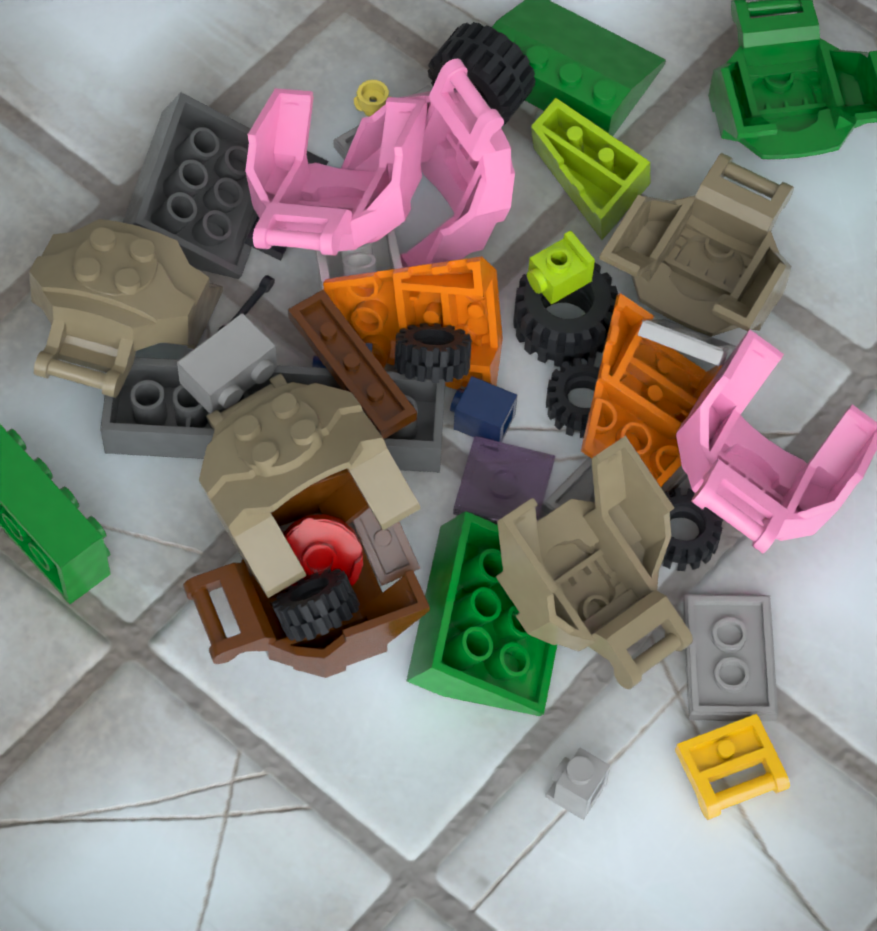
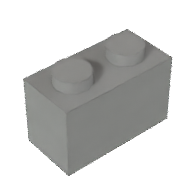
[177,313,277,413]

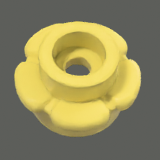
[354,80,391,116]

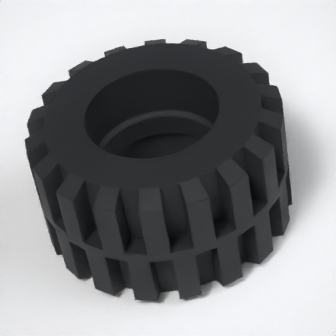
[428,22,536,126]
[513,263,618,367]

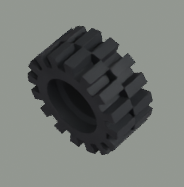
[395,323,472,383]
[546,357,601,438]
[663,488,723,571]
[272,569,360,641]

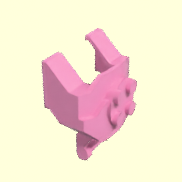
[341,59,515,268]
[245,88,428,256]
[676,330,877,554]

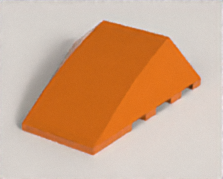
[323,256,503,390]
[581,293,723,487]

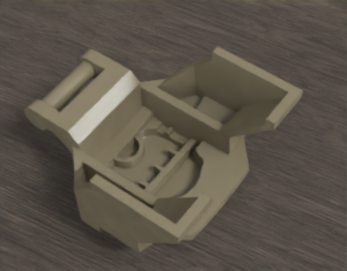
[599,153,794,337]
[29,219,223,398]
[199,374,421,598]
[496,436,693,689]

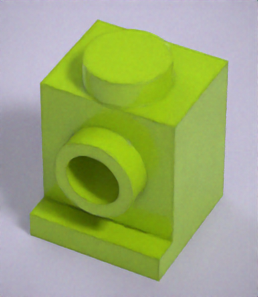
[527,230,595,305]

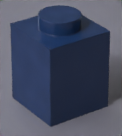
[450,376,518,448]

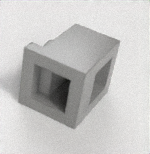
[546,748,611,820]

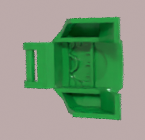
[708,0,877,159]

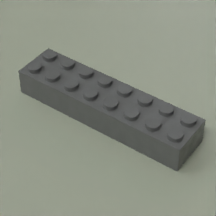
[100,357,445,473]

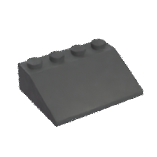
[123,92,258,279]

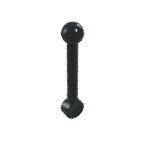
[218,275,275,331]

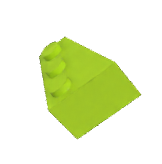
[531,98,651,240]

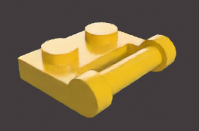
[675,714,790,820]

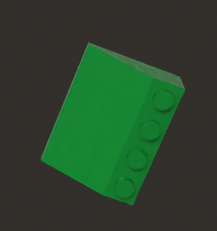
[492,0,666,136]
[406,511,558,716]

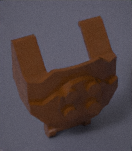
[183,468,430,678]

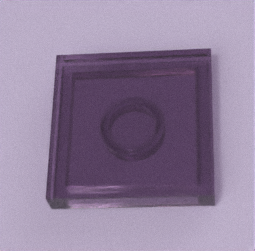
[453,436,555,525]

